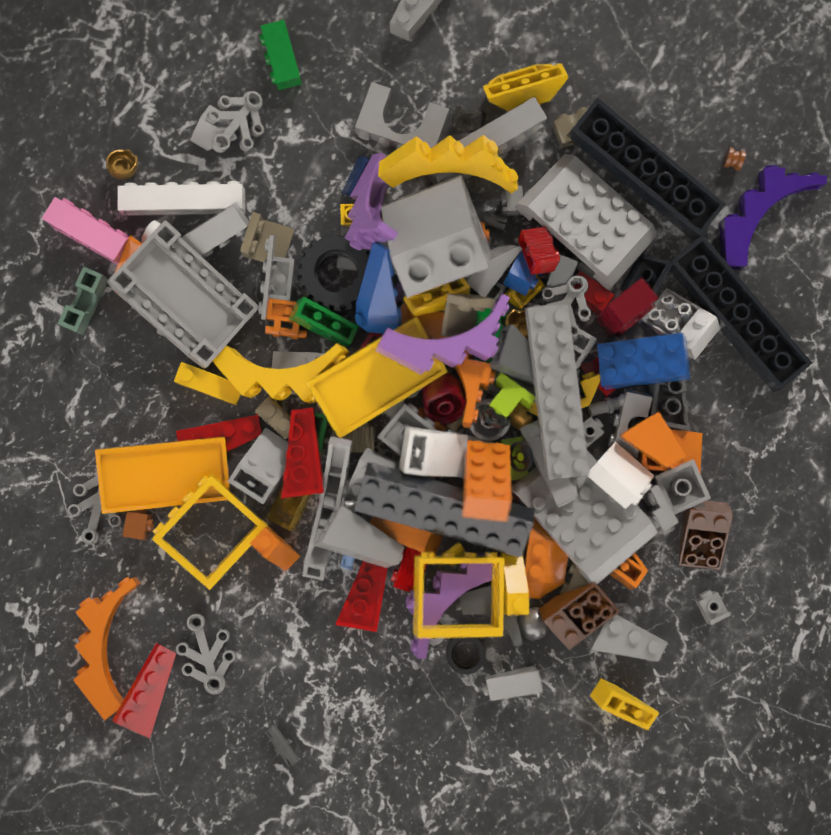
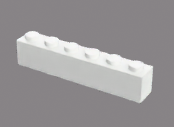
[118,181,245,216]

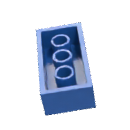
[597,333,691,390]

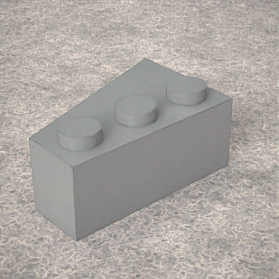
[588,615,668,662]

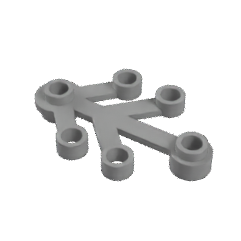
[206,91,264,153]
[533,276,591,339]
[67,471,123,545]
[176,614,236,695]

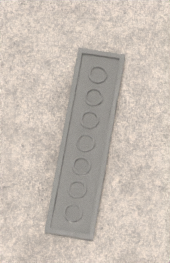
[525,304,590,480]

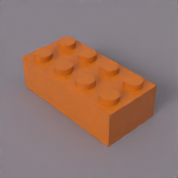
[462,440,511,522]

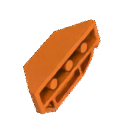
[524,518,568,599]

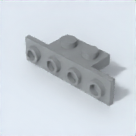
[258,235,295,320]

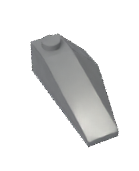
[520,420,578,507]

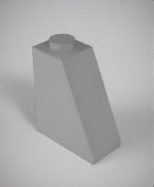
[482,666,543,701]

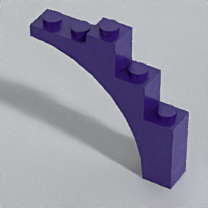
[720,165,827,270]

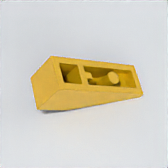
[403,277,470,316]
[174,362,241,405]
[500,552,529,615]
[590,678,659,730]

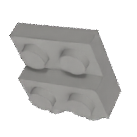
[377,403,437,456]
[643,485,679,535]

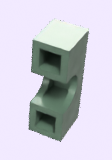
[57,266,109,335]

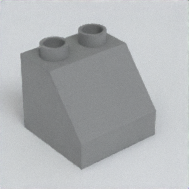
[381,174,492,298]

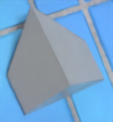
[190,105,237,151]

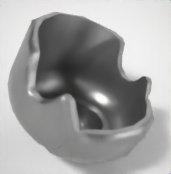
[517,607,550,640]

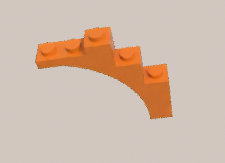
[401,304,496,428]
[73,577,141,721]

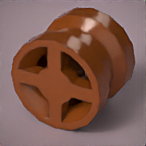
[723,147,746,171]

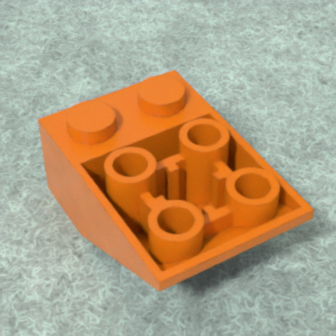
[638,429,703,474]

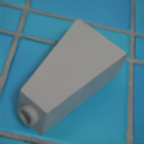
[314,505,405,568]

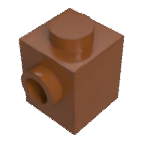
[122,509,154,540]

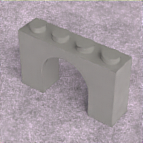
[355,82,449,149]

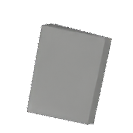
[654,459,711,515]

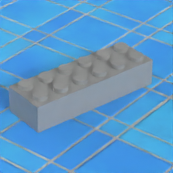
[428,97,547,184]

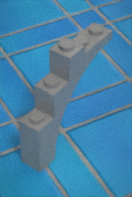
[303,437,352,581]

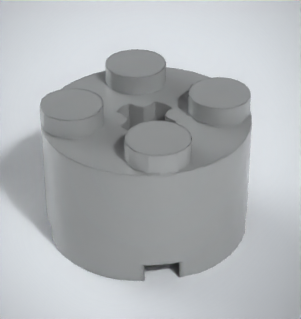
[467,399,510,442]

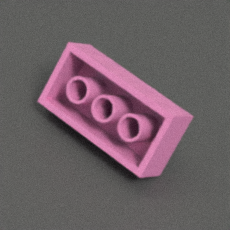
[42,197,129,265]

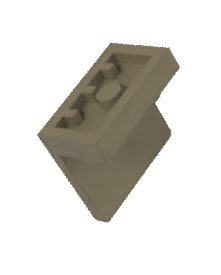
[240,212,294,262]
[441,294,495,337]

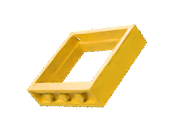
[152,474,268,590]
[413,552,504,638]

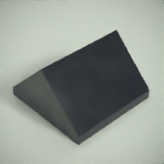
[620,254,673,294]

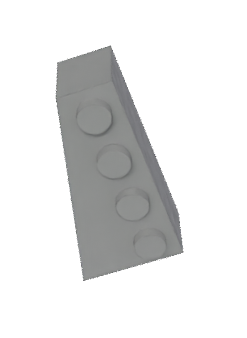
[390,0,442,41]

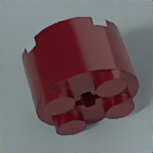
[422,373,467,424]

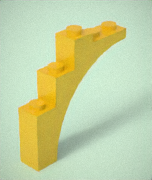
[378,135,518,193]
[213,344,350,404]

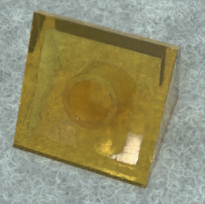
[266,485,314,532]

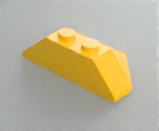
[483,63,568,111]

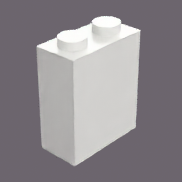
[587,442,654,509]

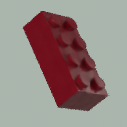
[595,278,659,338]

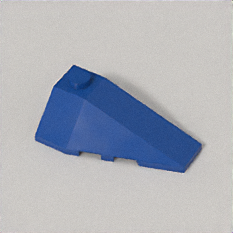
[355,241,402,333]

